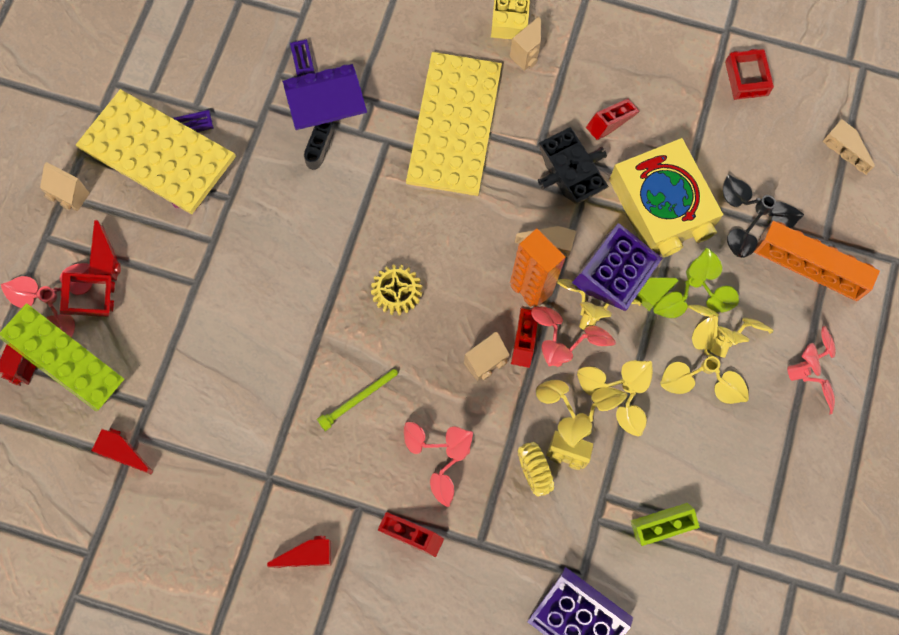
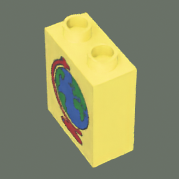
[609,138,723,257]

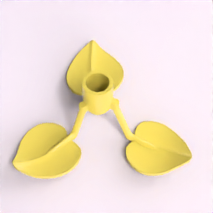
[557,279,642,330]
[688,305,774,358]
[660,317,749,404]
[577,360,653,436]
[536,380,627,448]

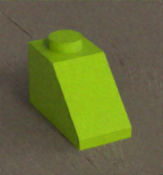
[635,278,679,311]

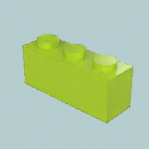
[630,503,700,546]

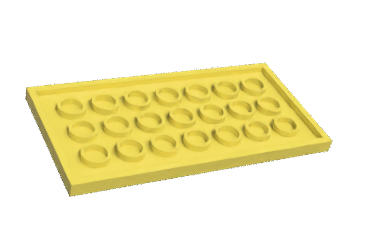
[406,52,502,196]
[76,89,236,215]

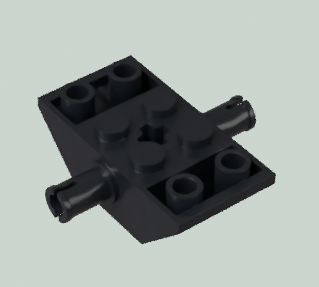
[538,127,609,204]

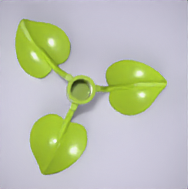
[653,248,739,318]

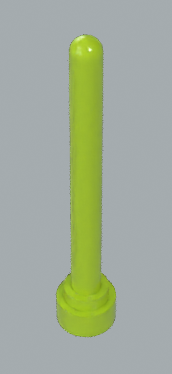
[317,369,398,432]

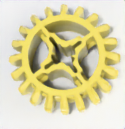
[371,264,422,316]
[518,442,554,497]

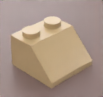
[510,17,541,71]
[40,162,90,211]
[464,332,509,382]

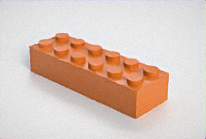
[754,221,880,301]
[510,228,566,307]

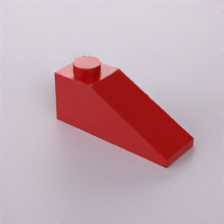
[586,99,640,140]
[89,220,121,281]
[511,308,538,368]
[91,428,153,475]
[378,512,444,558]
[267,536,331,568]

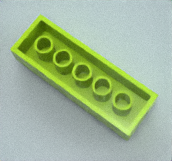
[0,303,124,411]

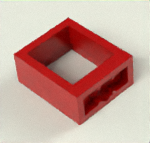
[725,49,774,100]
[60,272,115,317]
[0,344,36,386]

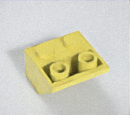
[491,0,530,39]
[546,430,593,470]

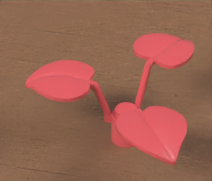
[1,263,93,338]
[531,307,616,367]
[787,326,836,415]
[404,422,473,507]

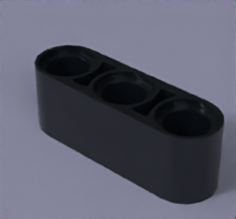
[304,121,334,170]

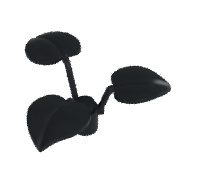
[723,175,804,258]

